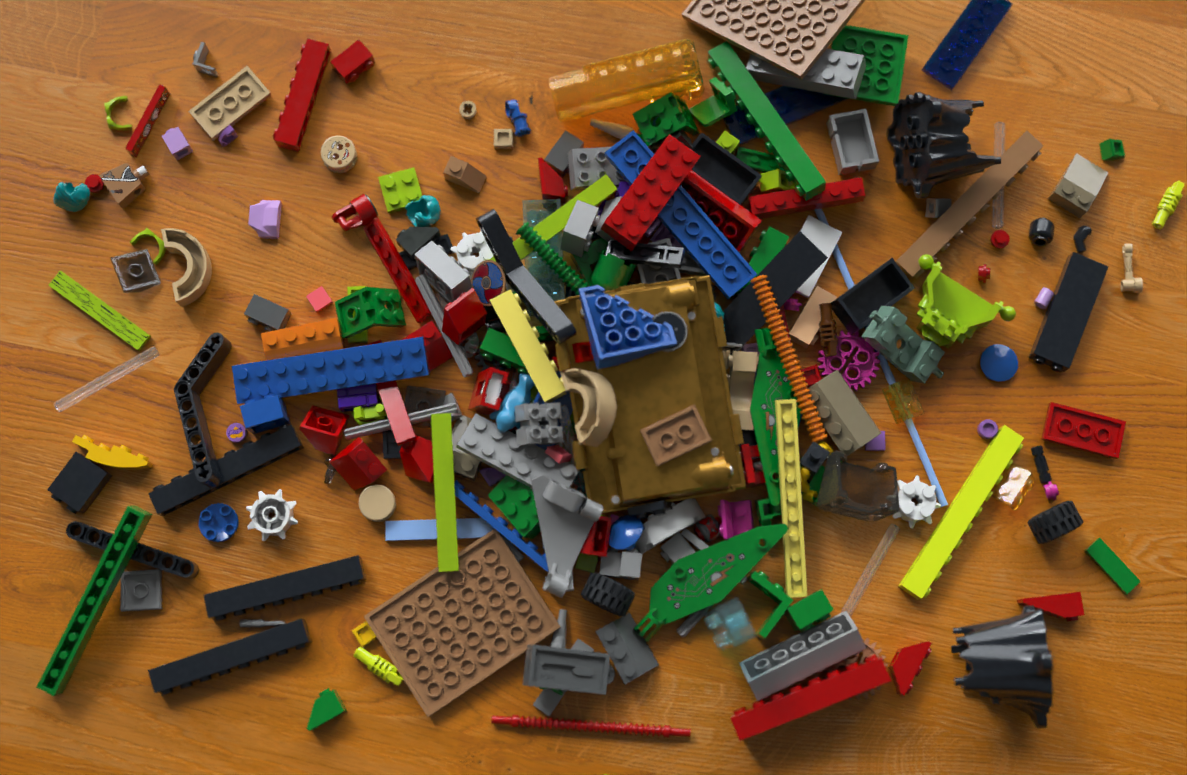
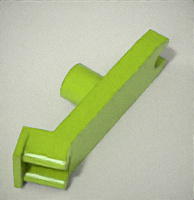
[353,404,387,420]

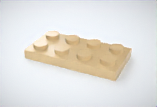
[189,66,271,141]

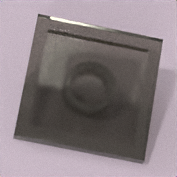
[110,249,161,293]
[404,386,446,428]

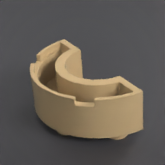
[161,228,212,307]
[727,351,757,430]
[561,368,617,447]

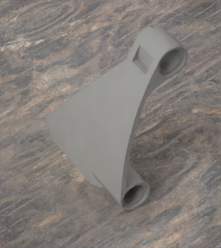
[531,474,603,598]

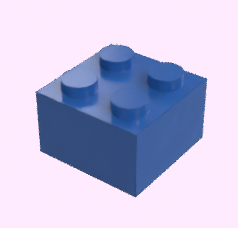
[240,394,291,434]

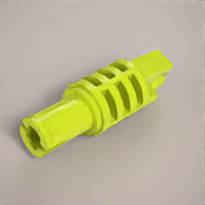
[1152,181,1185,229]
[353,646,404,686]

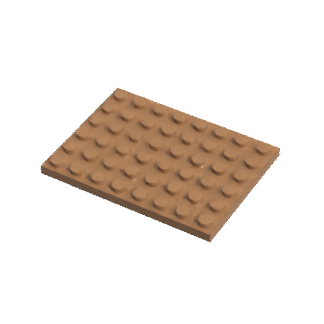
[682,0,865,80]
[364,529,561,717]

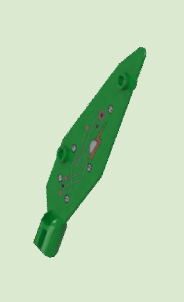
[750,328,801,506]
[633,524,788,642]

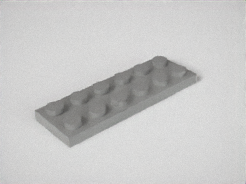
[456,414,578,489]

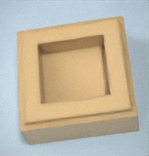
[494,129,513,149]

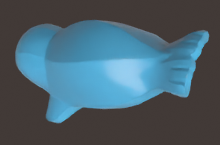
[490,373,535,432]

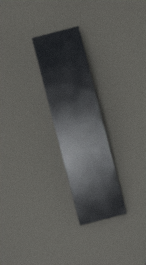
[723,231,828,355]

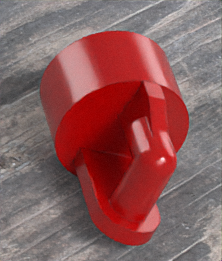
[332,194,378,231]

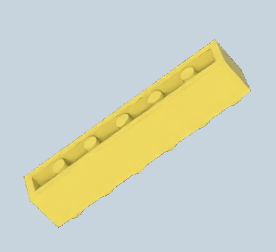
[490,289,566,403]

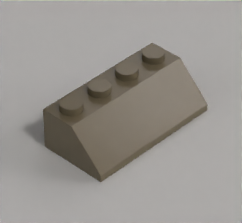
[808,370,881,457]

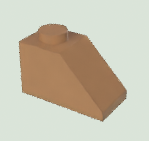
[443,156,486,193]

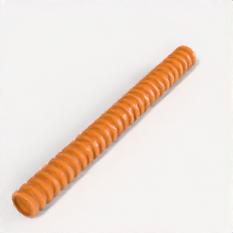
[750,275,828,443]

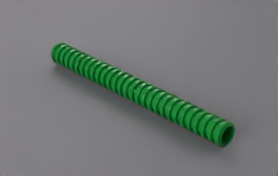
[516,222,588,296]

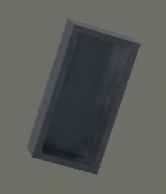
[691,132,762,206]
[831,258,915,335]

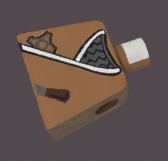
[99,163,150,209]

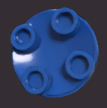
[980,344,1018,382]
[199,503,238,542]
[608,515,645,551]

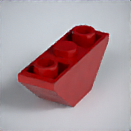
[889,641,932,696]

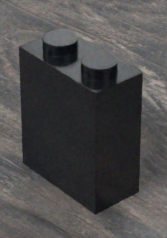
[47,452,112,514]

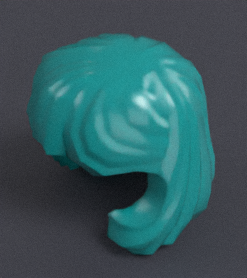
[53,182,90,212]
[405,195,441,227]

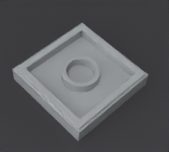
[121,569,162,612]

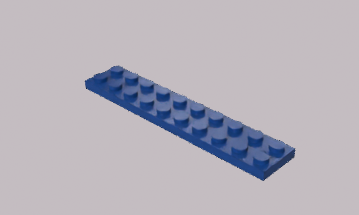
[604,130,757,299]
[232,337,429,404]

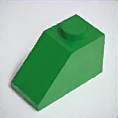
[307,688,347,731]

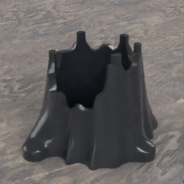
[887,92,1001,199]
[951,605,1053,728]

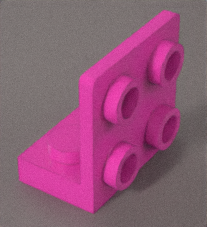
[718,500,754,540]

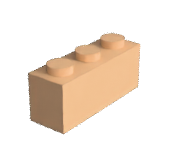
[789,286,837,349]

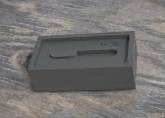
[523,645,615,695]

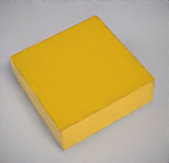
[352,621,377,647]

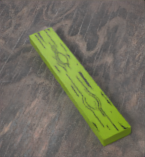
[49,270,151,352]

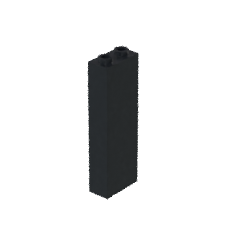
[1029,252,1109,372]

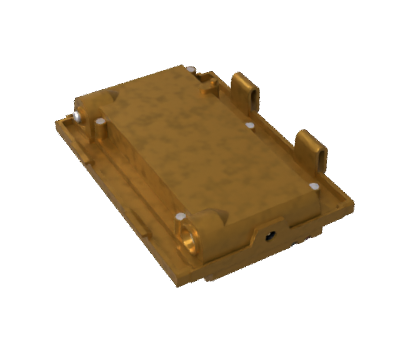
[555,275,746,513]

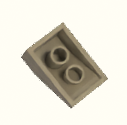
[1048,153,1108,218]
[452,416,482,481]

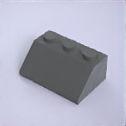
[596,613,659,684]

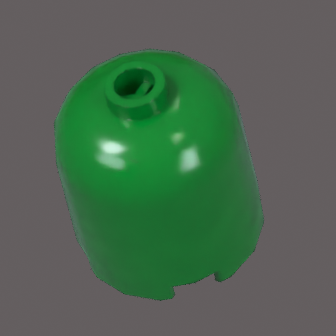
[591,249,637,291]

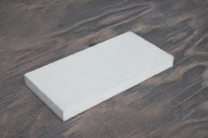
[796,216,842,298]

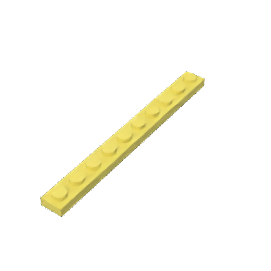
[775,399,807,598]

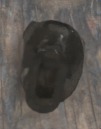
[324,454,337,485]

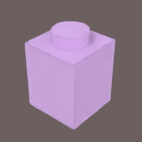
[162,127,193,160]

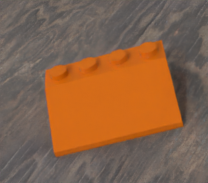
[261,318,345,361]

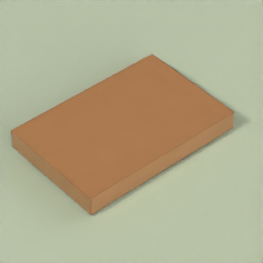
[640,405,712,467]

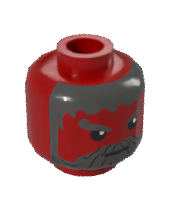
[694,514,722,543]

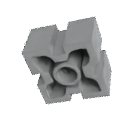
[515,403,563,446]

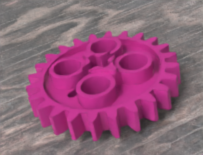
[817,331,880,392]

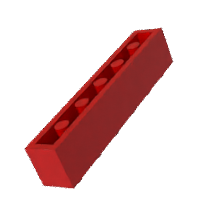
[273,38,331,152]
[749,177,865,219]

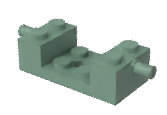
[861,306,945,383]

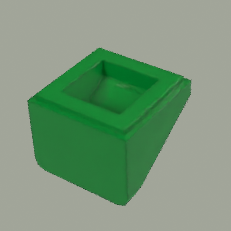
[1099,139,1125,160]

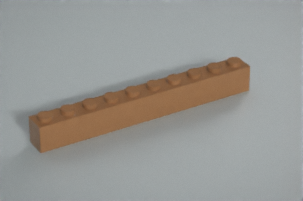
[896,131,1044,280]

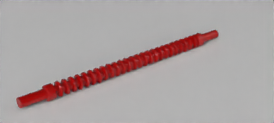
[491,715,691,738]

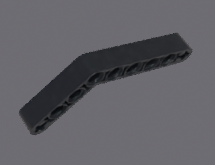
[476,209,577,344]
[174,333,232,488]

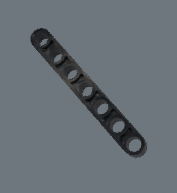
[66,521,199,579]

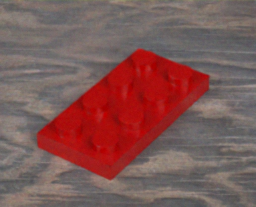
[1041,402,1126,459]

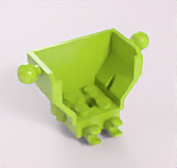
[917,254,1016,349]

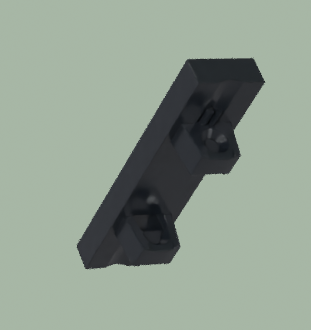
[605,240,685,268]

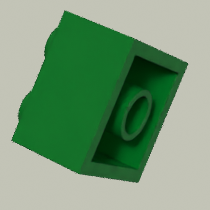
[784,589,834,632]

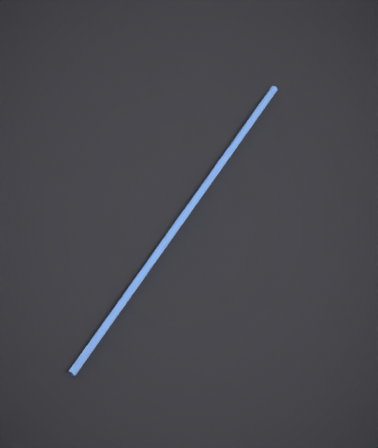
[815,209,948,507]

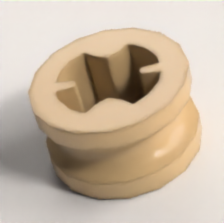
[459,101,476,119]

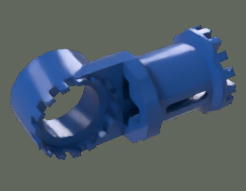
[505,99,531,137]

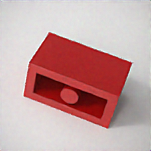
[330,39,375,84]

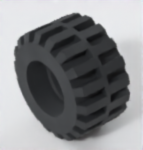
[1027,501,1083,544]
[581,573,635,617]

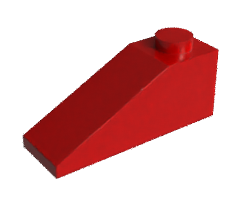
[1017,592,1085,621]

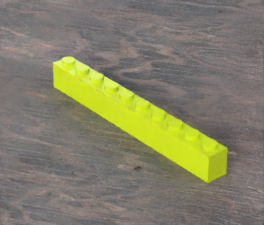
[898,425,1024,600]

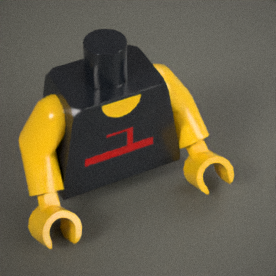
[800,441,843,503]

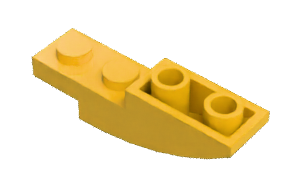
[72,435,153,470]

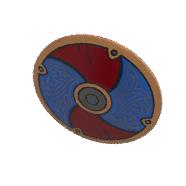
[471,260,506,306]

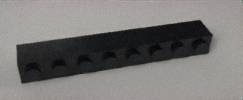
[148,424,304,517]
[203,555,366,621]
[148,618,312,696]

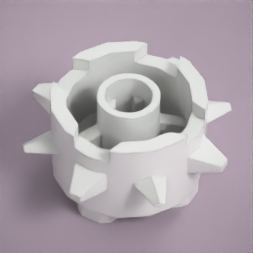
[451,232,493,280]
[888,476,941,528]
[246,489,298,541]

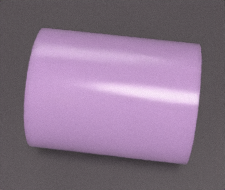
[1034,288,1054,309]

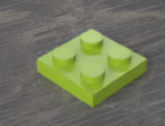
[378,167,422,214]

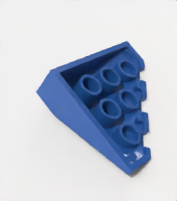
[579,285,677,369]

